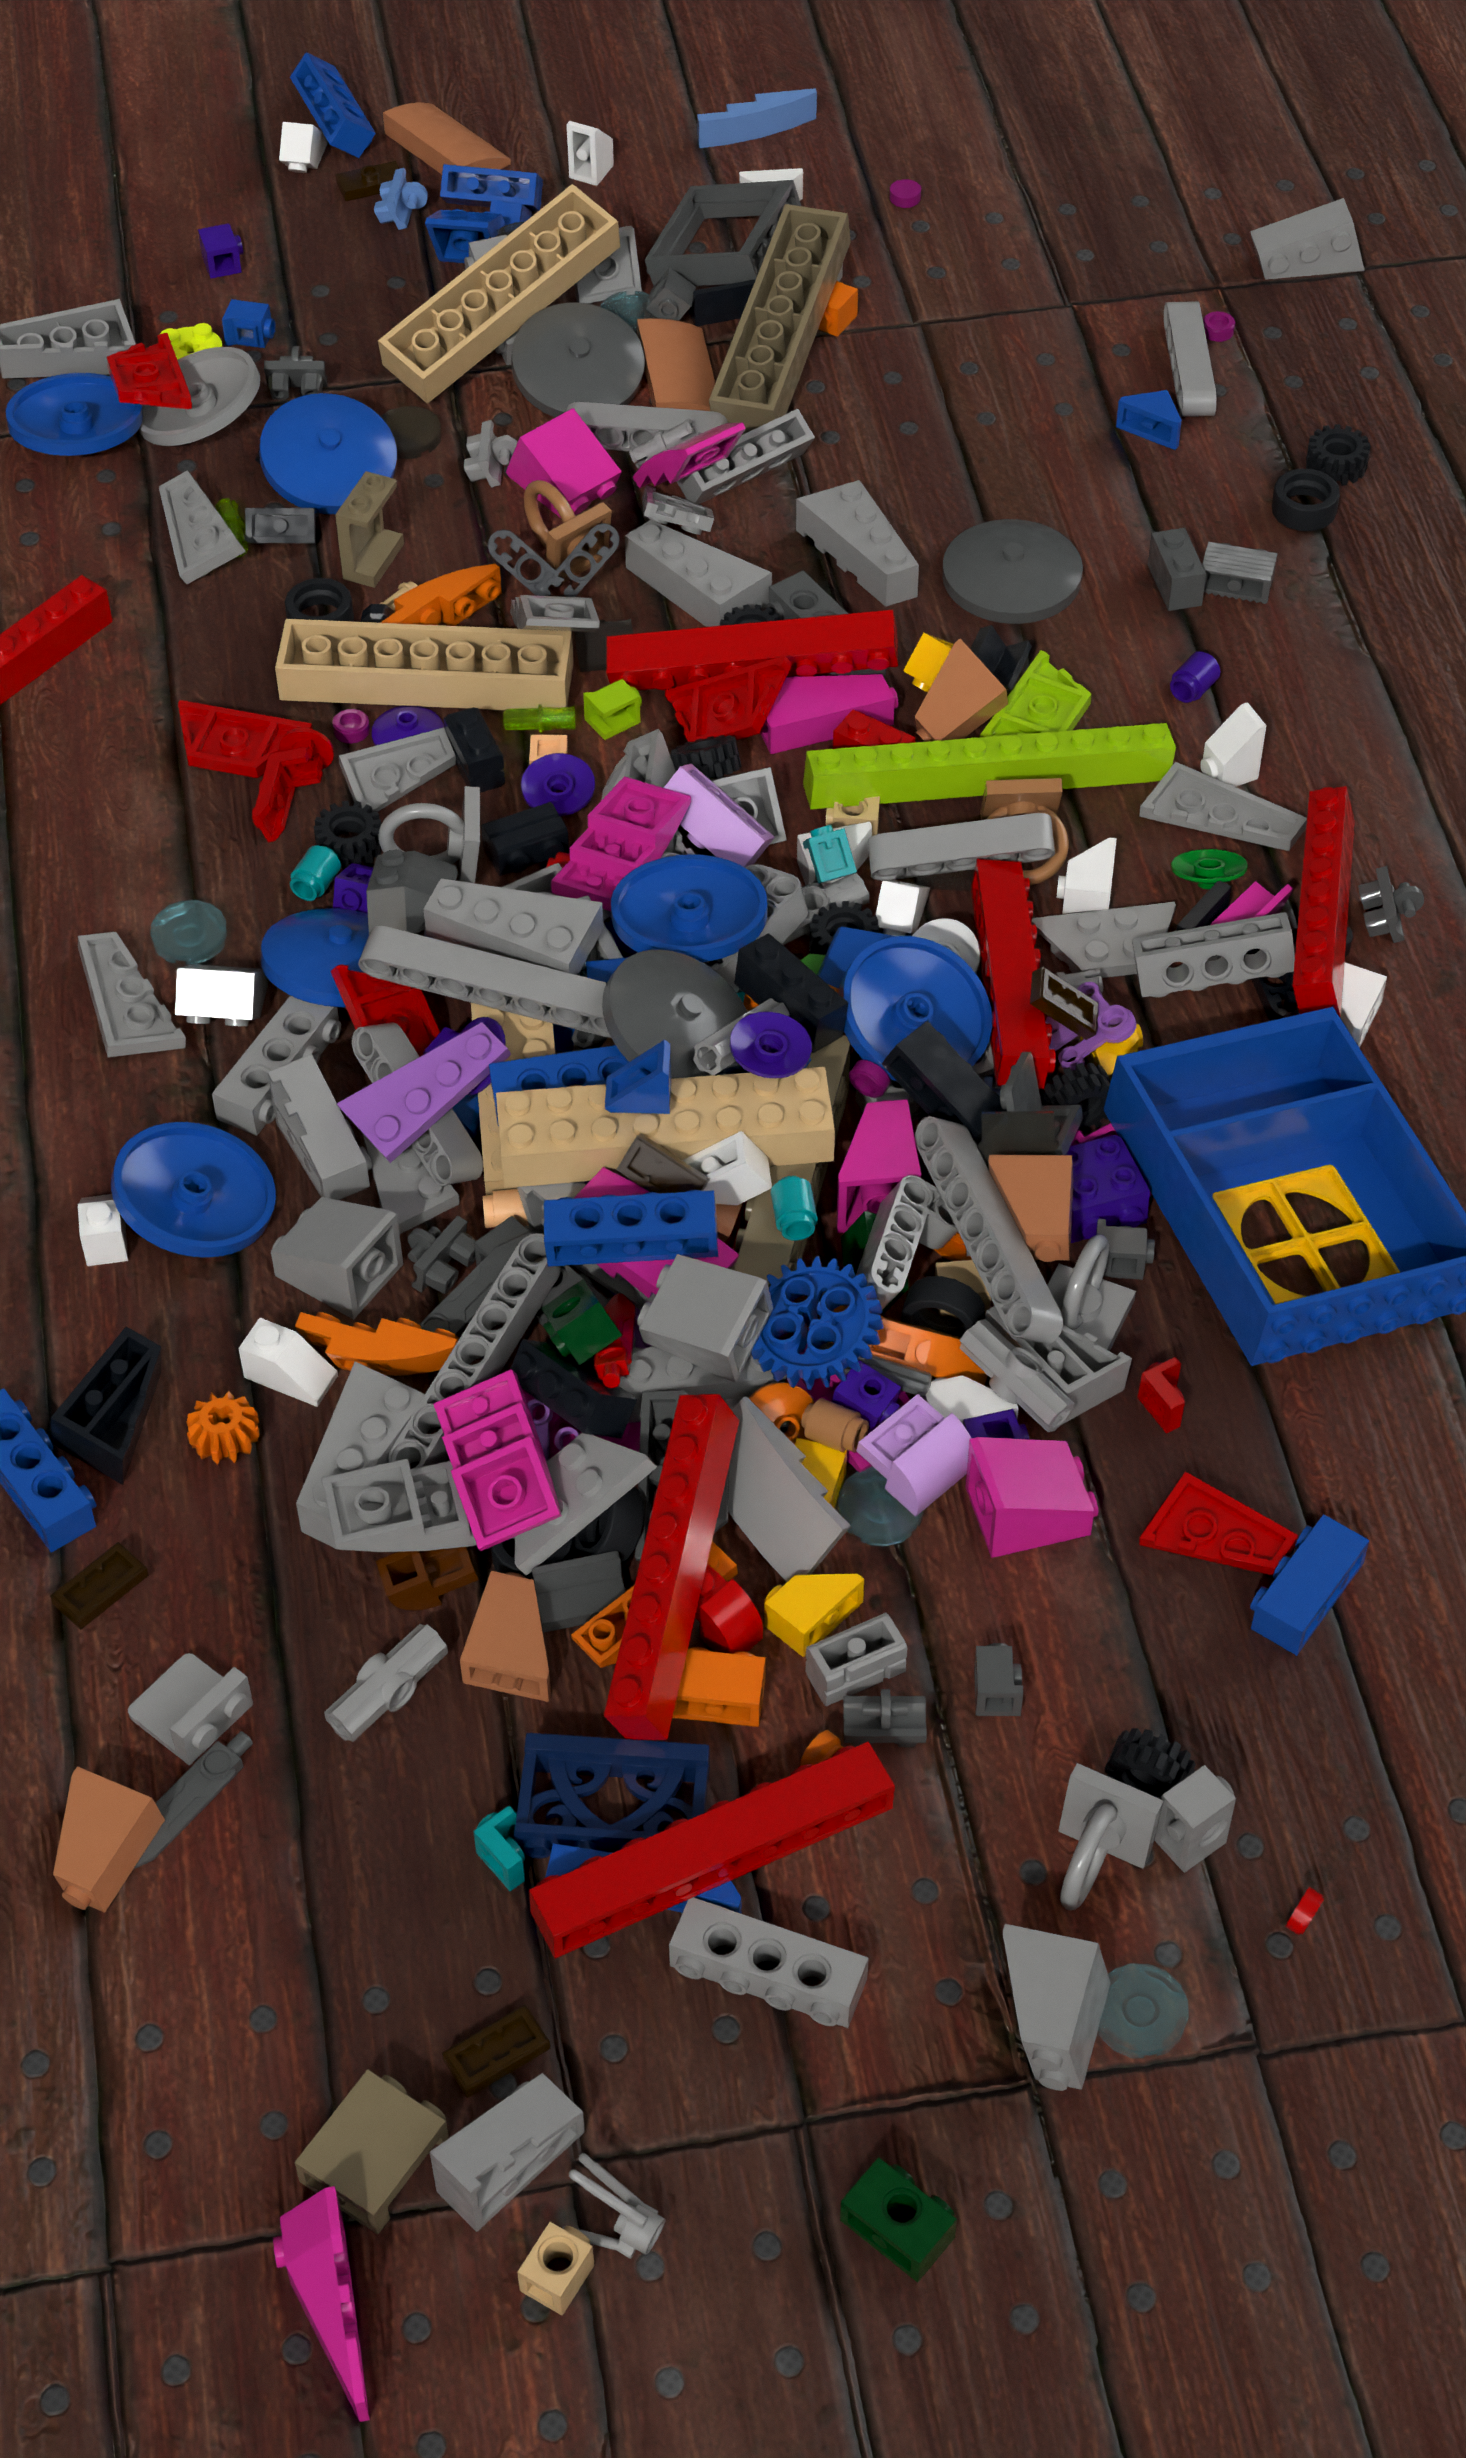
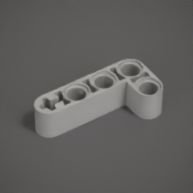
[702,864,808,992]
[855,1175,958,1310]

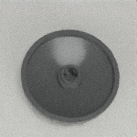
[511,302,645,418]
[942,519,1083,624]
[602,950,747,1079]

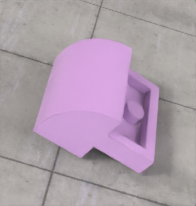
[856,1394,972,1517]

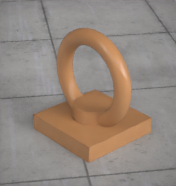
[524,480,612,588]
[980,778,1069,885]

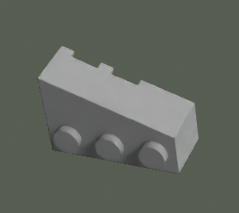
[1250,198,1365,280]
[984,1306,1132,1424]

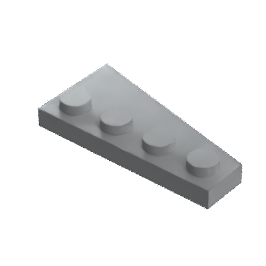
[159,470,246,584]
[1139,762,1307,851]
[78,932,186,1057]

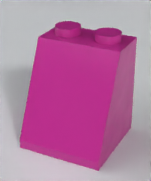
[506,408,622,518]
[836,1099,921,1233]
[965,1437,1098,1558]

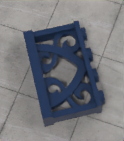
[514,1733,710,1859]

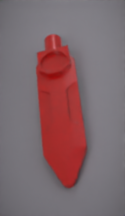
[594,1293,636,1388]

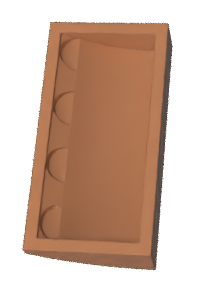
[383,102,511,174]
[637,318,715,411]

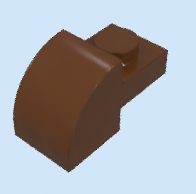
[376,1547,479,1611]

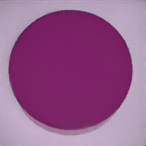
[889,179,921,208]
[1203,311,1235,342]
[332,709,370,744]
[849,1060,891,1098]

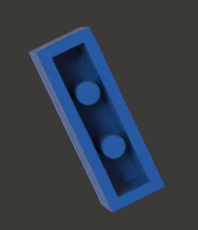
[440,164,543,212]
[1250,1514,1370,1656]

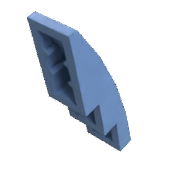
[697,88,817,148]

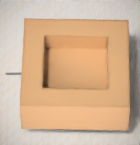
[529,735,568,765]

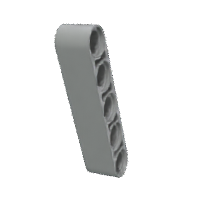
[1164,301,1216,417]
[565,402,728,451]
[868,813,1055,881]
[352,1022,483,1186]

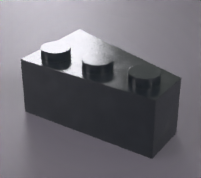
[51,1326,162,1485]

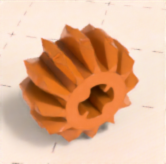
[186,1391,260,1465]

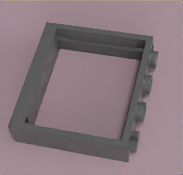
[644,180,801,286]

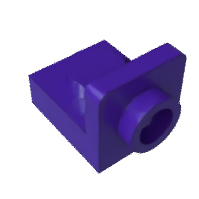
[333,863,373,913]

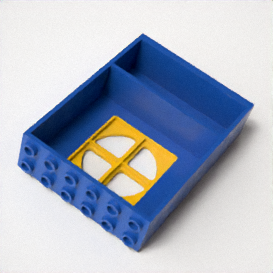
[1104,1007,1466,1366]

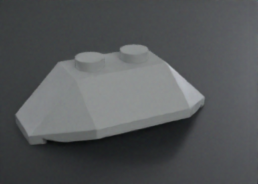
[601,729,676,800]

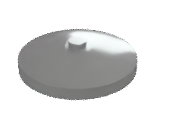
[138,347,260,446]

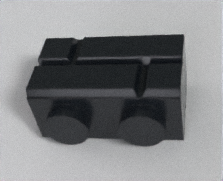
[444,707,505,793]
[481,802,569,876]

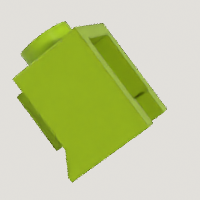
[583,679,642,740]

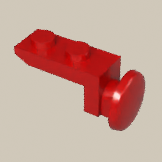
[252,728,334,843]

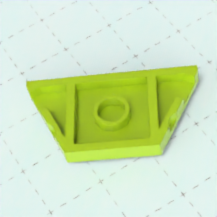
[980,650,1092,737]

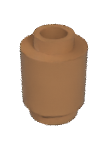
[801,1398,869,1453]

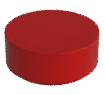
[1285,1886,1324,1935]

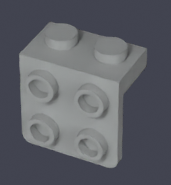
[128,1653,253,1766]

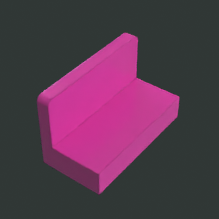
[1211,881,1294,925]

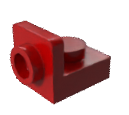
[1137,1357,1185,1434]

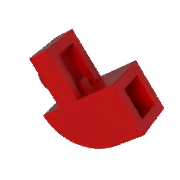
[695,1563,763,1654]

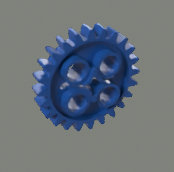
[751,1256,884,1390]

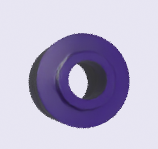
[1170,651,1221,703]

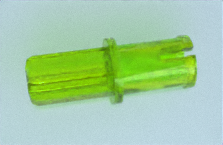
[503,704,575,733]

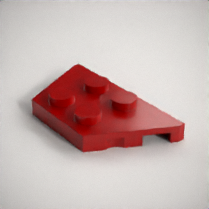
[107,333,192,409]
[665,656,791,742]
[178,700,313,778]
[330,964,440,1057]

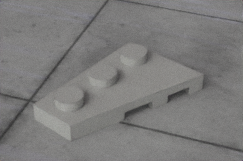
[339,728,456,812]
[363,1134,459,1234]

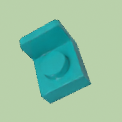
[803,825,857,884]
[473,1806,525,1891]

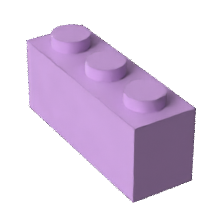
[664,764,775,867]

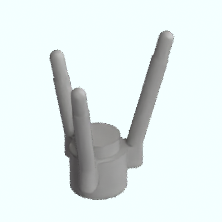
[562,2153,666,2259]

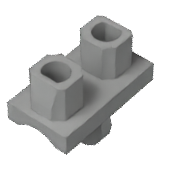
[464,420,518,488]

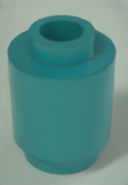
[290,845,341,901]
[770,1176,818,1240]

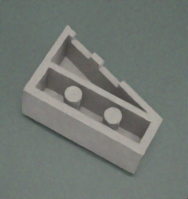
[268,1054,372,1200]
[430,2073,585,2232]

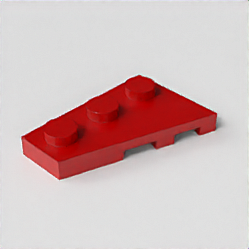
[1139,1471,1299,1576]

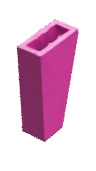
[760,674,898,754]

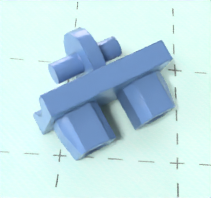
[374,168,428,230]

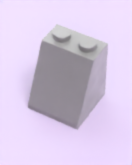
[271,1197,403,1320]
[637,1254,773,1383]
[1002,1924,1111,2091]

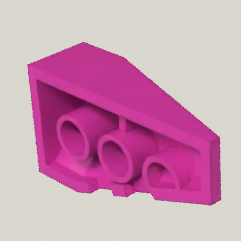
[273,2186,370,2422]

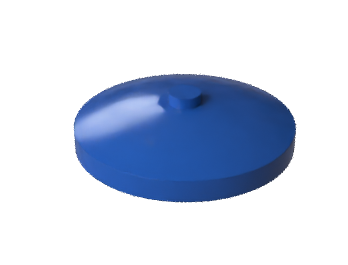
[6,373,143,456]
[259,393,397,514]
[611,854,768,962]
[261,908,369,1007]
[838,936,992,1081]
[111,1122,276,1258]

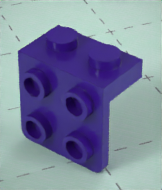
[1066,1135,1150,1243]

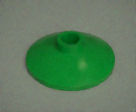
[1171,849,1248,889]

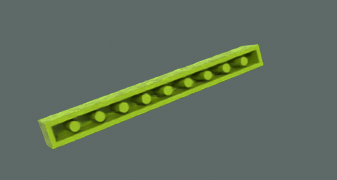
[803,723,1176,810]

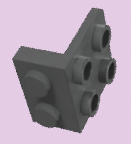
[1000,1052,1083,1155]

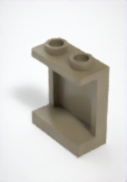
[335,471,404,588]
[295,2069,449,2235]

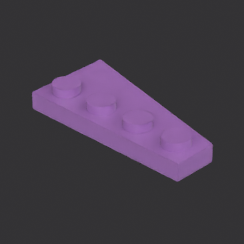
[337,1022,511,1163]

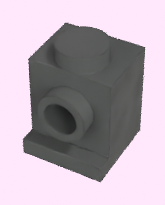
[1096,1219,1155,1280]
[974,1643,1023,1716]

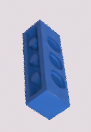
[290,52,376,158]
[489,1045,629,1126]
[544,1190,718,1267]
[0,1388,97,1553]

